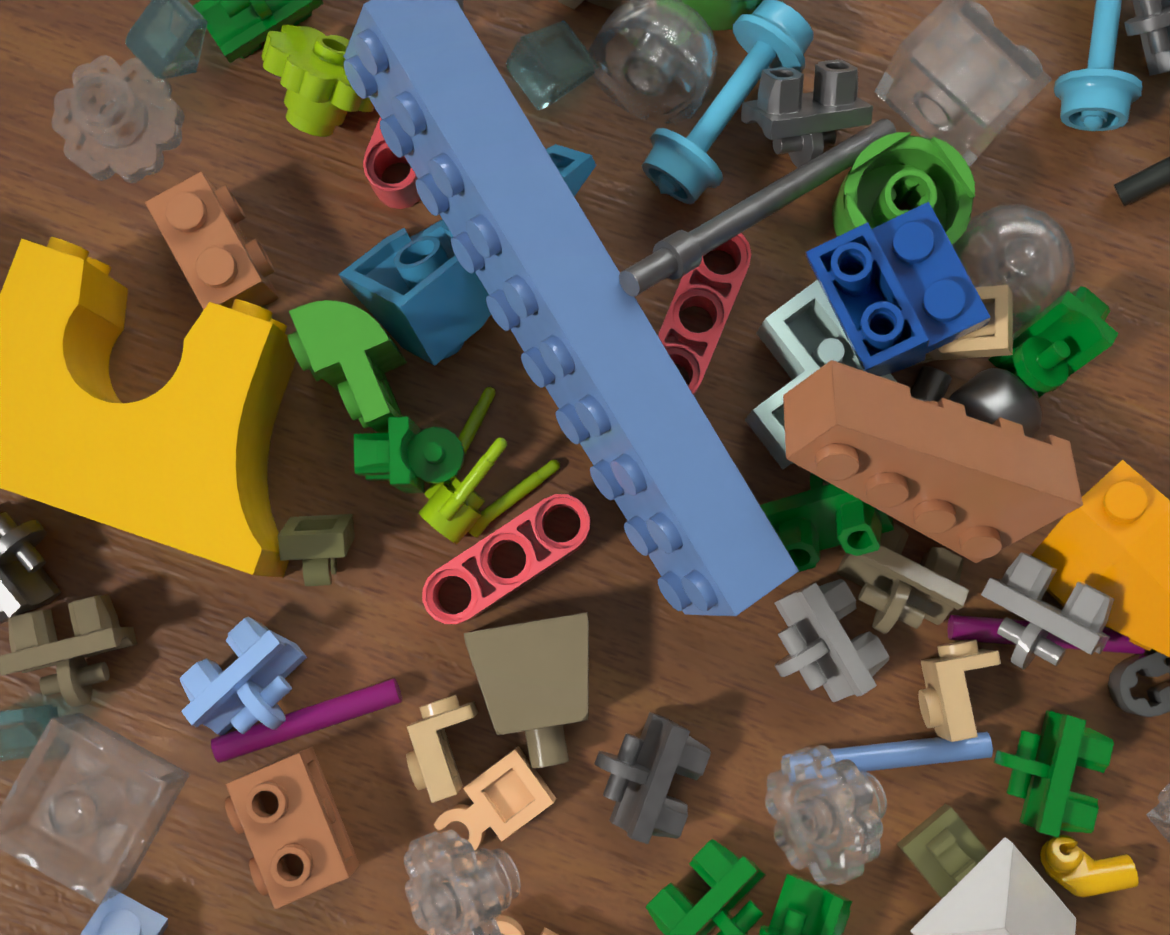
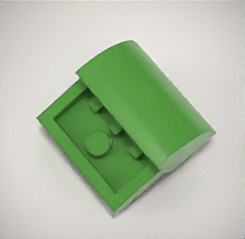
[287,300,407,433]

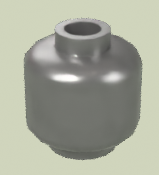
[948,368,1042,437]

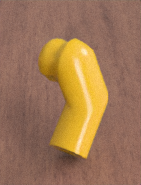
[1040,835,1139,898]

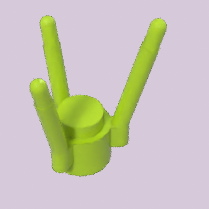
[419,387,560,544]

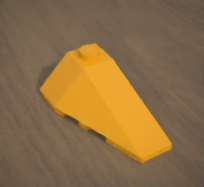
[1031,460,1170,658]

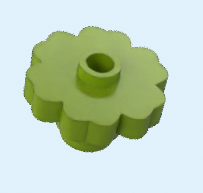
[261,25,374,137]

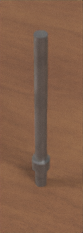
[619,119,896,297]

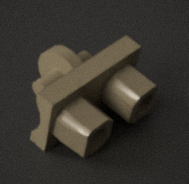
[836,523,969,634]
[0,595,137,708]

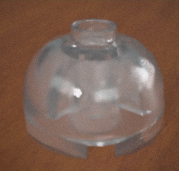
[589,0,718,124]
[952,204,1076,332]

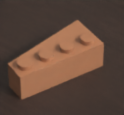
[783,360,1083,563]

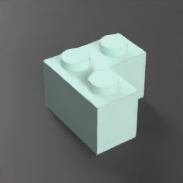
[745,280,897,469]

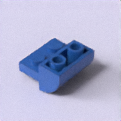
[806,202,991,376]

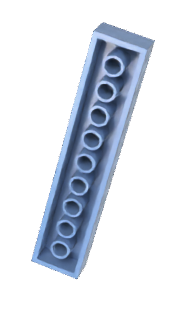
[343,0,799,616]

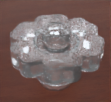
[51,55,185,183]
[765,745,887,885]
[404,829,521,935]

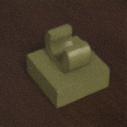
[278,514,355,586]
[897,803,989,898]

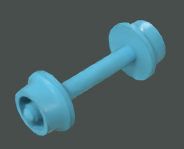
[642,0,813,204]
[1054,0,1142,132]

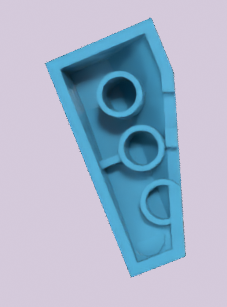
[339,144,596,366]

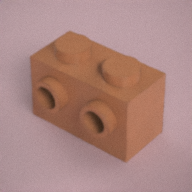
[145,171,279,310]
[225,746,360,909]

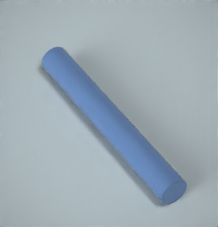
[795,732,993,779]

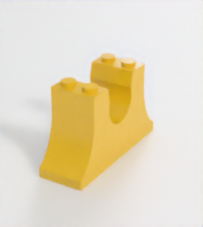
[0,237,296,578]

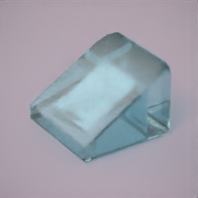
[125,0,208,79]
[506,20,600,110]
[0,704,61,761]

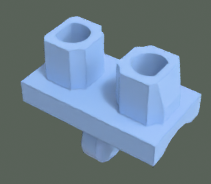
[180,617,307,735]

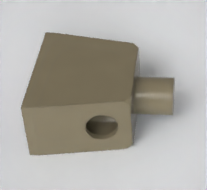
[464,612,589,768]

